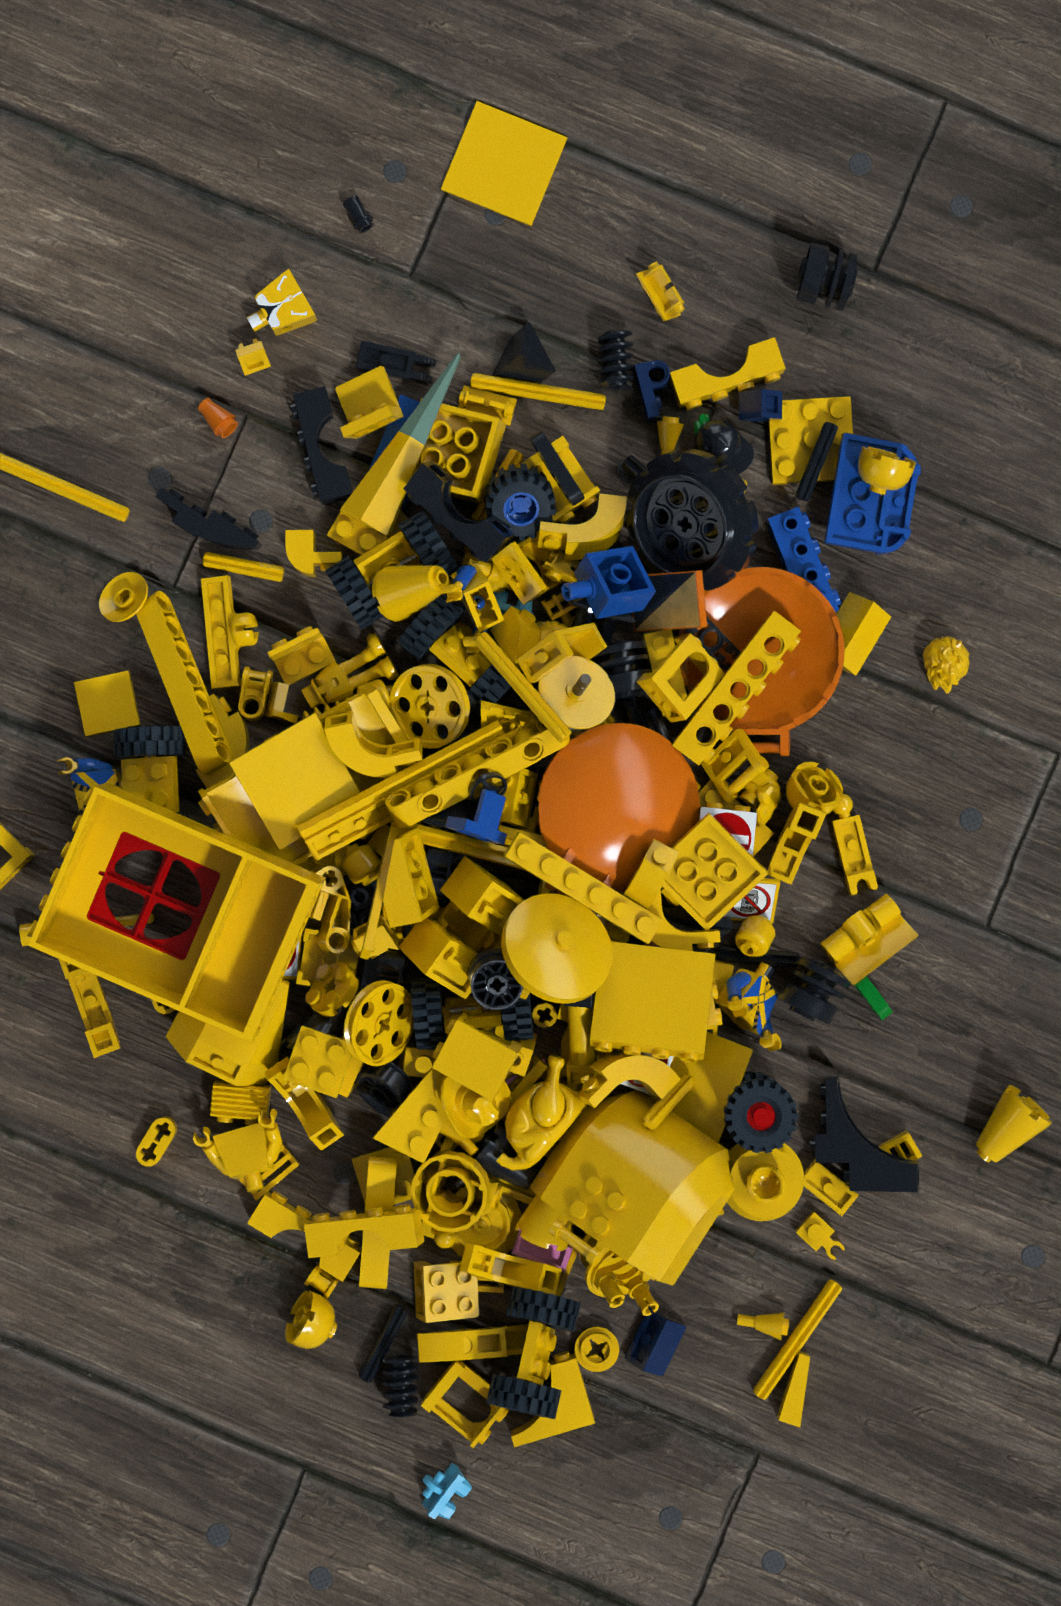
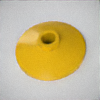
[99,572,148,622]

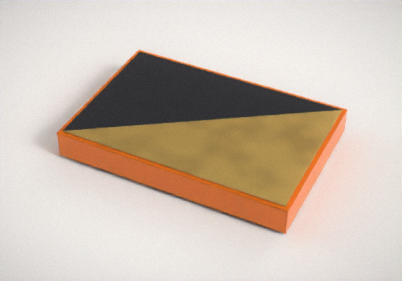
[633,570,707,631]

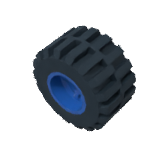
[484,463,556,541]

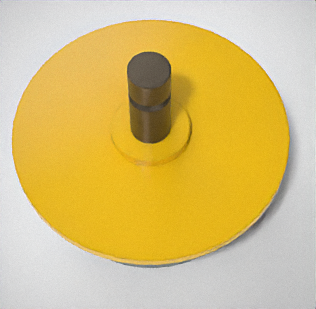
[538,656,615,731]

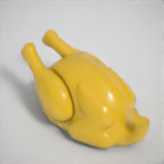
[496,1055,586,1171]

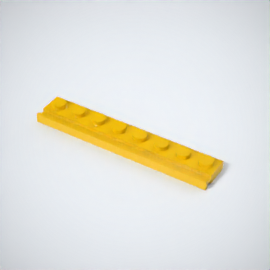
[297,720,505,861]

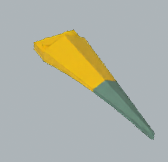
[327,353,461,556]

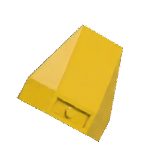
[165,979,290,1086]

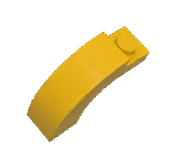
[537,493,627,560]
[196,694,249,788]
[324,711,423,778]
[767,801,826,885]
[639,889,720,951]
[577,1050,681,1108]
[264,1057,344,1151]
[459,1243,562,1295]

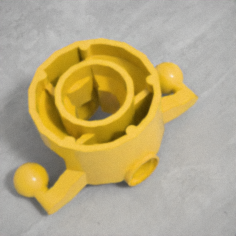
[411,1133,503,1249]

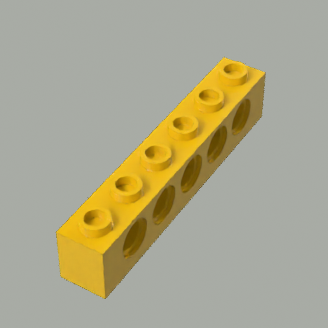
[672,611,801,766]

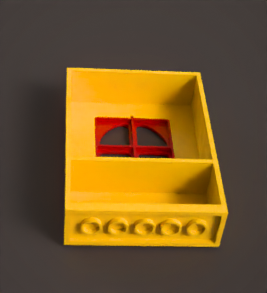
[28,782,326,1042]

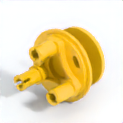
[727,1143,804,1221]
[579,1234,659,1316]

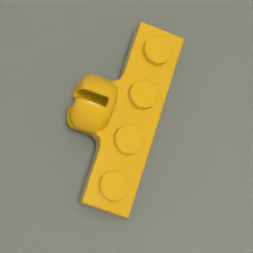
[201,575,259,689]

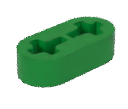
[854,976,893,1021]

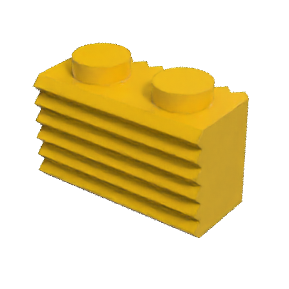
[210,1081,272,1125]

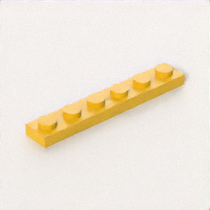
[503,832,663,944]

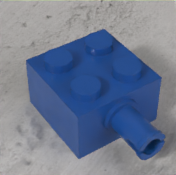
[561,546,656,619]

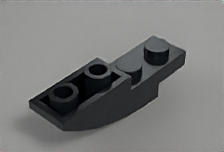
[155,487,262,550]

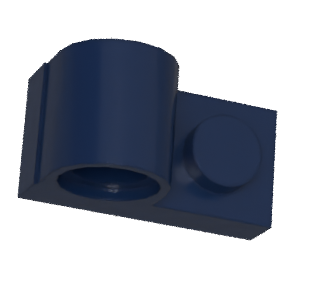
[633,360,670,423]

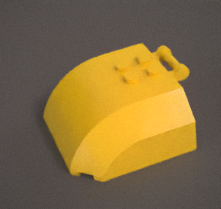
[530,1090,735,1286]

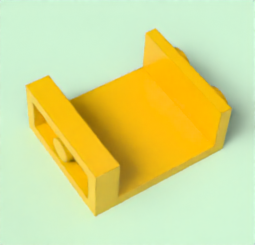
[517,436,600,524]
[517,623,607,684]
[432,1012,523,1101]

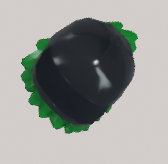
[694,414,754,474]

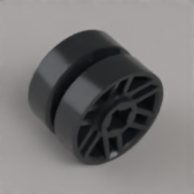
[468,948,523,1010]

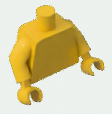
[193,1109,283,1192]

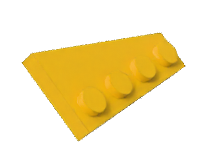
[372,1068,447,1164]

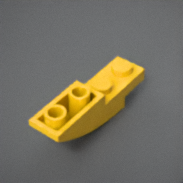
[417,1324,529,1362]

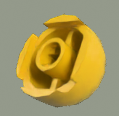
[857,446,916,495]
[786,762,843,815]
[285,1290,337,1349]

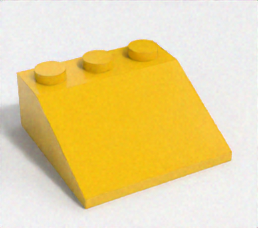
[413,398,506,504]

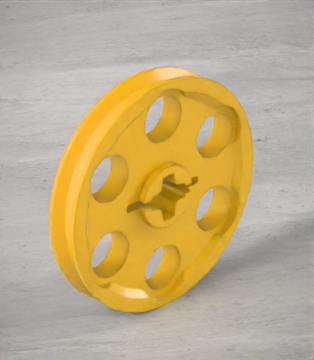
[389,664,470,749]
[344,980,414,1066]

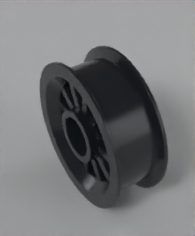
[354,1062,416,1117]

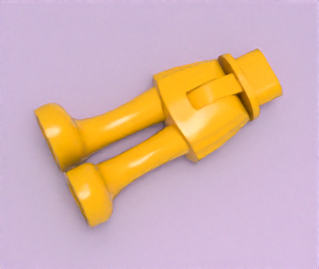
[301,632,399,709]

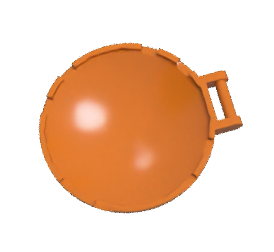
[679,567,845,756]
[537,723,700,914]

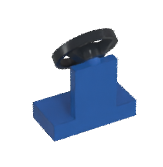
[445,772,507,845]

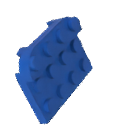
[824,433,921,555]

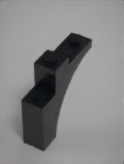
[810,1076,920,1192]

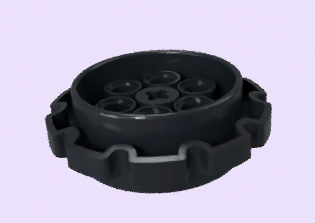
[626,449,759,591]

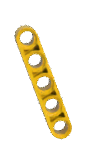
[359,1156,397,1289]

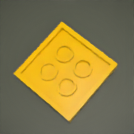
[768,396,853,485]
[662,812,768,931]

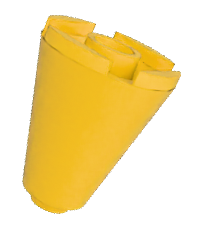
[372,565,449,622]
[976,1085,1052,1163]
[515,1195,572,1251]

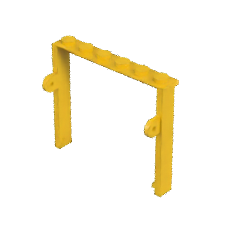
[360,820,550,999]

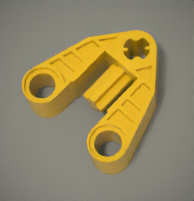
[309,866,351,954]

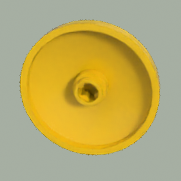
[501,893,613,1004]

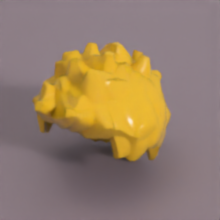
[922,636,970,694]

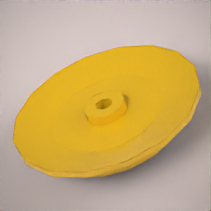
[451,1186,522,1257]

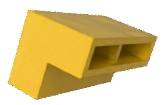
[836,592,891,676]

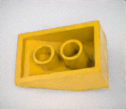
[382,827,440,928]

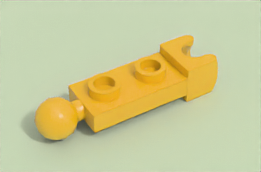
[831,794,878,895]

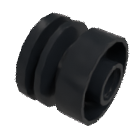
[796,242,857,311]
[590,640,651,700]
[777,956,851,1025]

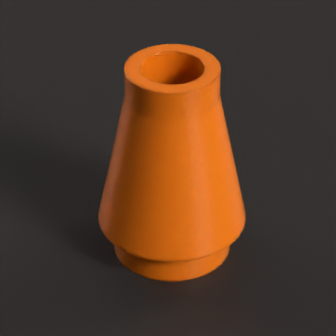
[198,398,238,438]

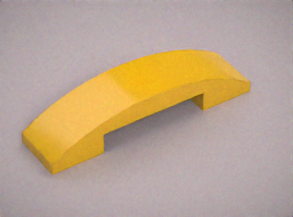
[59,959,121,1058]

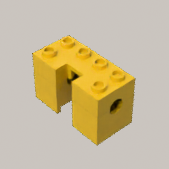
[399,856,524,1000]

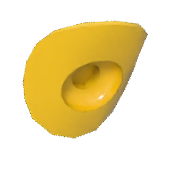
[440,1075,512,1139]

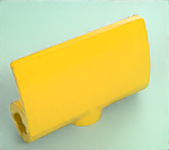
[820,894,918,985]

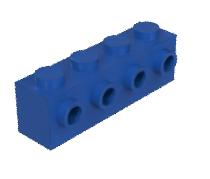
[765,507,841,612]

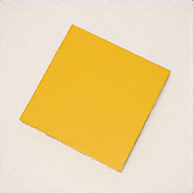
[74,671,141,737]

